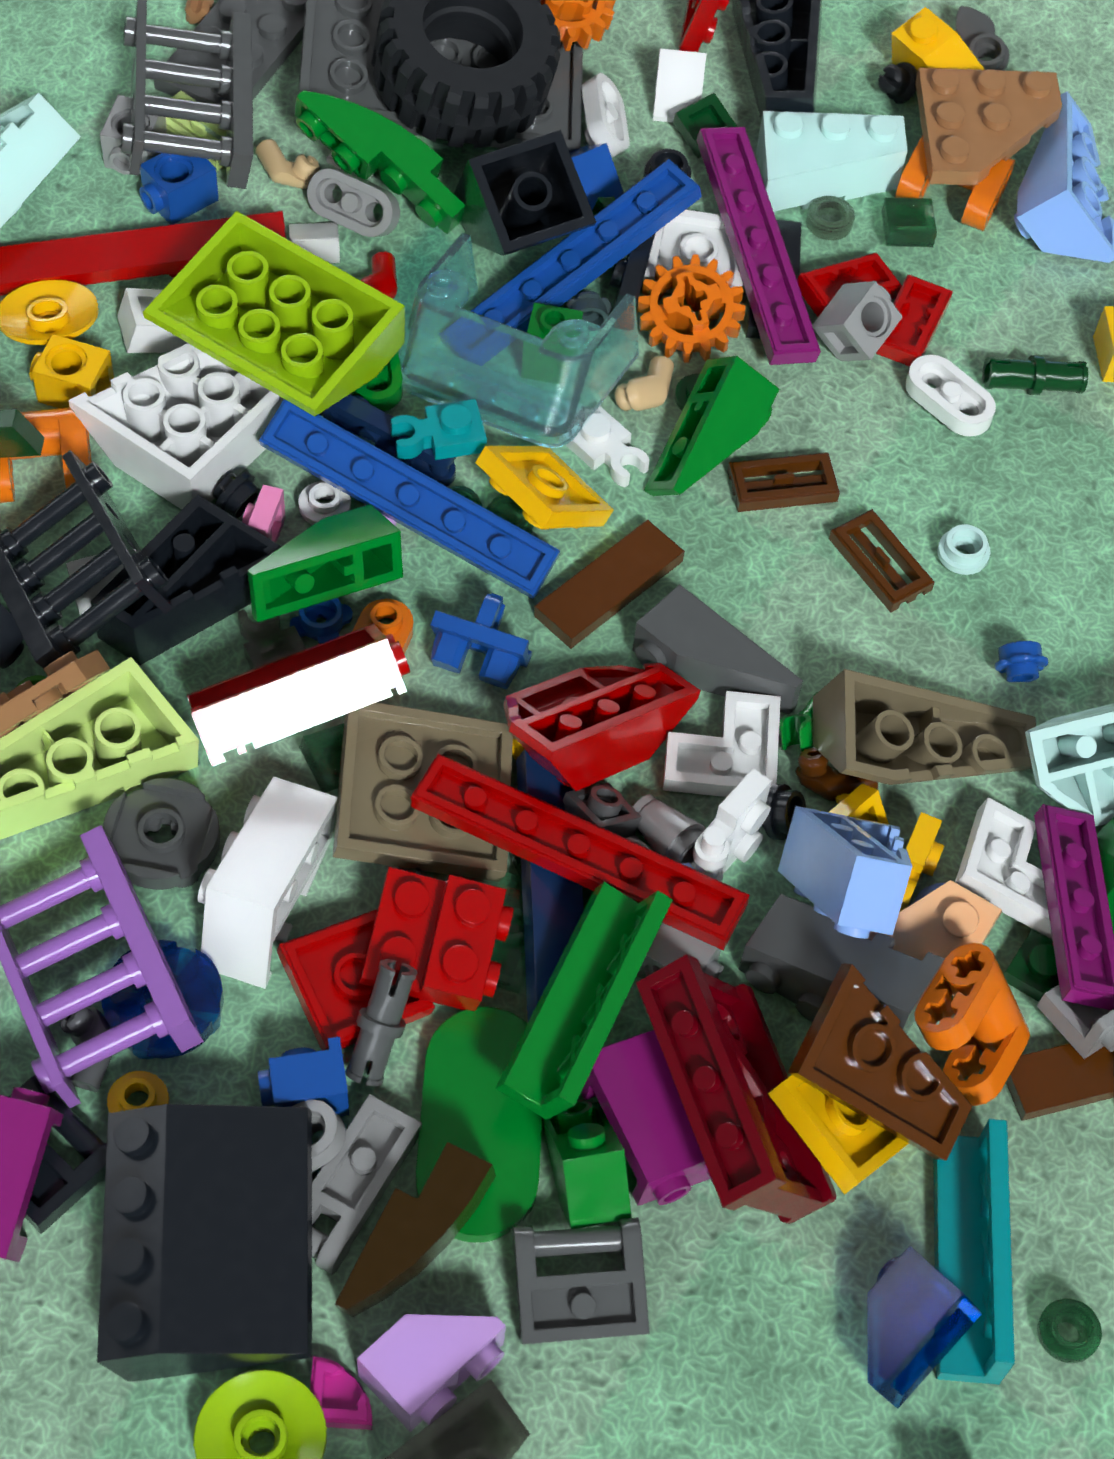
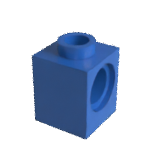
[139,153,219,225]

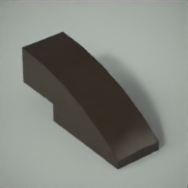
[335,1142,496,1317]

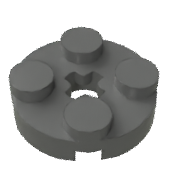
[103,778,220,890]

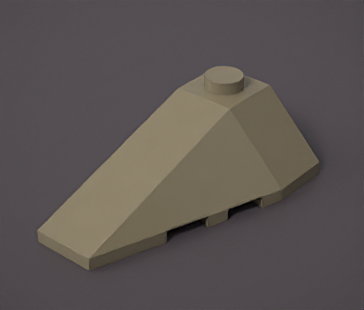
[813,669,1036,785]

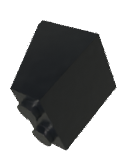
[453,130,596,256]

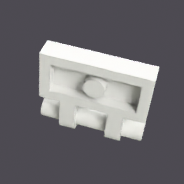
[691,768,772,882]

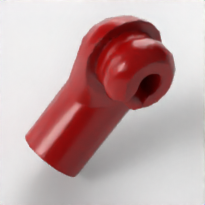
[360,252,398,299]

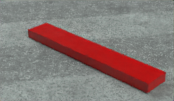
[0,211,287,296]
[411,753,750,951]

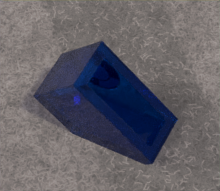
[867,1246,983,1409]

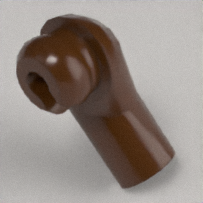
[795,748,878,801]

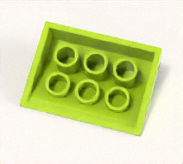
[143,211,405,417]

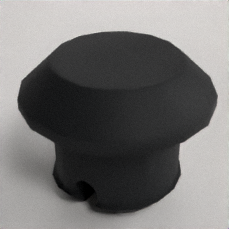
[878,62,918,104]

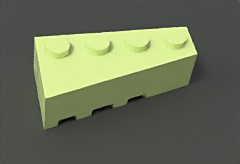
[0,657,199,840]

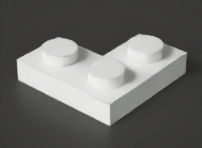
[663,691,781,797]
[955,797,1052,939]

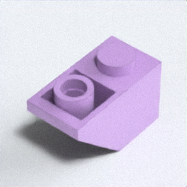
[357,1314,506,1432]

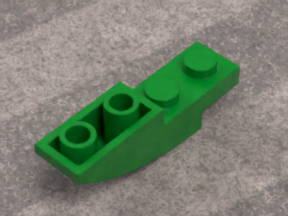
[294,90,466,234]

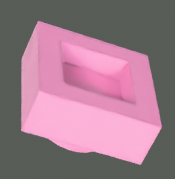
[242,484,286,543]

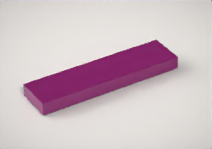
[1034,804,1114,1011]

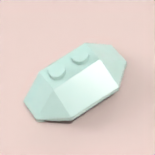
[1025,703,1114,827]

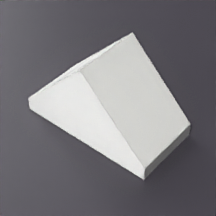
[653,49,707,123]

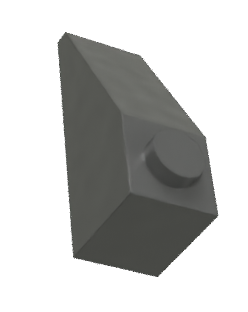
[632,584,803,714]

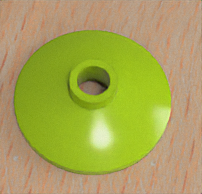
[194,1370,327,1459]

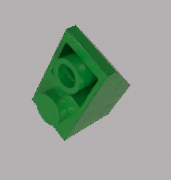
[542,1100,632,1229]

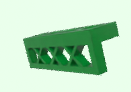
[495,882,673,1120]

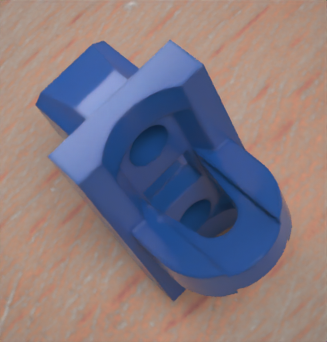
[430,593,532,690]

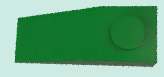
[644,356,780,496]
[248,504,403,622]

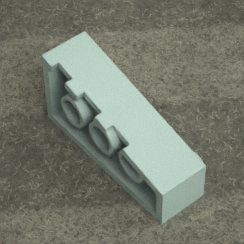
[0,93,81,228]

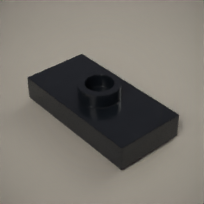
[608,233,656,329]

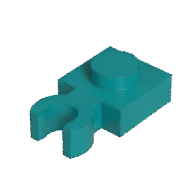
[391,399,487,460]

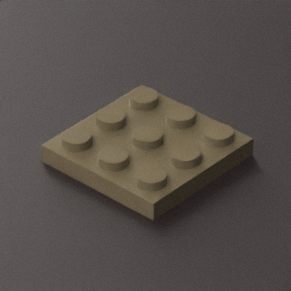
[333,702,513,882]

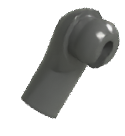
[60,1006,112,1092]

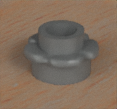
[564,291,612,335]

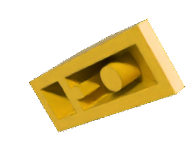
[891,7,985,71]

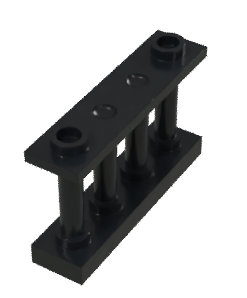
[0,450,174,669]

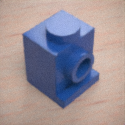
[257,1037,349,1117]

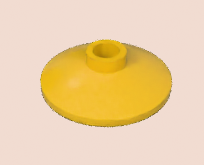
[0,280,99,345]

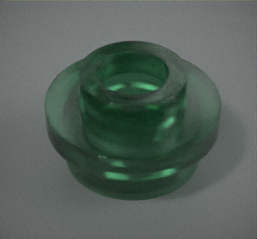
[1037,1299,1102,1363]

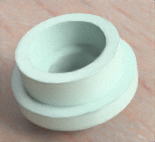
[937,524,990,575]

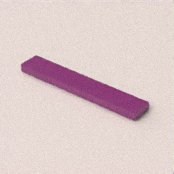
[696,127,821,365]

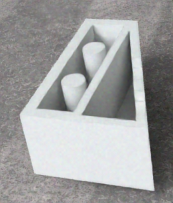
[198,776,338,989]

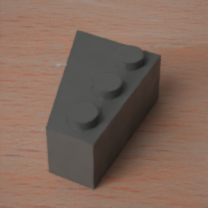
[739,894,945,1034]

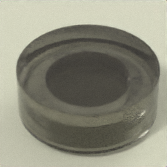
[806,196,855,241]

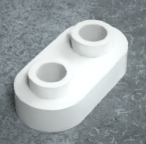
[581,73,630,158]
[906,355,996,436]

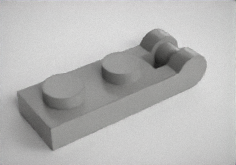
[312,1094,422,1275]

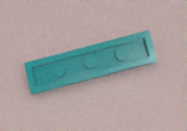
[933,1119,1015,1385]

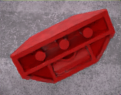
[503,663,701,791]

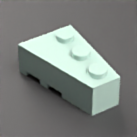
[756,111,907,214]

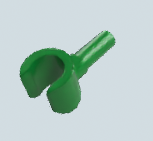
[779,692,818,752]

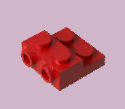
[359,867,514,1011]

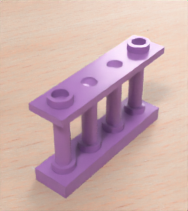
[0,825,204,1108]

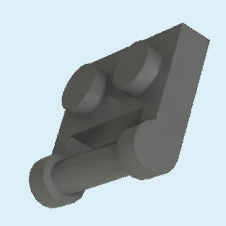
[513,1217,650,1344]

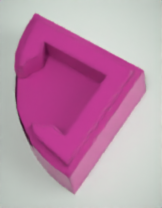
[310,1356,372,1430]

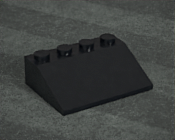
[97,1104,312,1381]

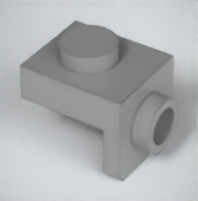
[1037,985,1114,1059]

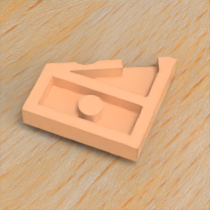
[866,880,1002,997]

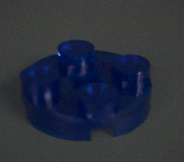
[101,940,224,1060]

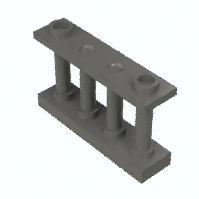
[121,0,253,189]

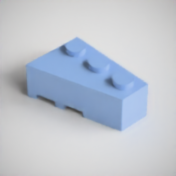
[778,806,912,938]

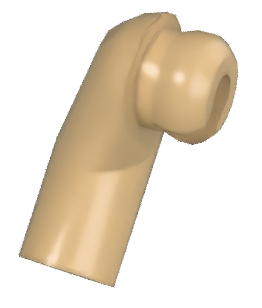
[255,139,320,189]
[614,356,674,411]

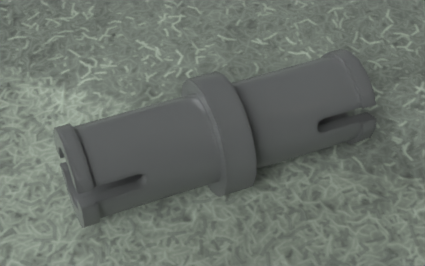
[345,959,418,1086]

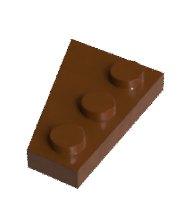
[788,963,972,1161]

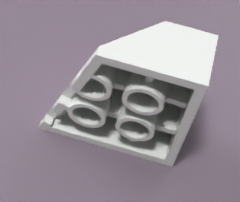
[68,343,284,510]

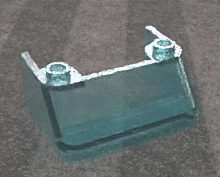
[399,233,639,448]

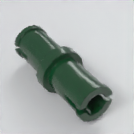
[982,355,1089,395]

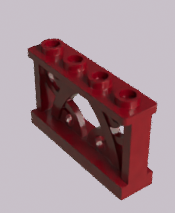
[636,954,837,1224]

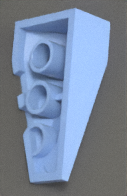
[1014,91,1114,263]

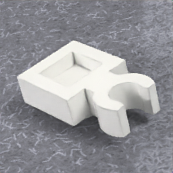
[559,403,649,487]

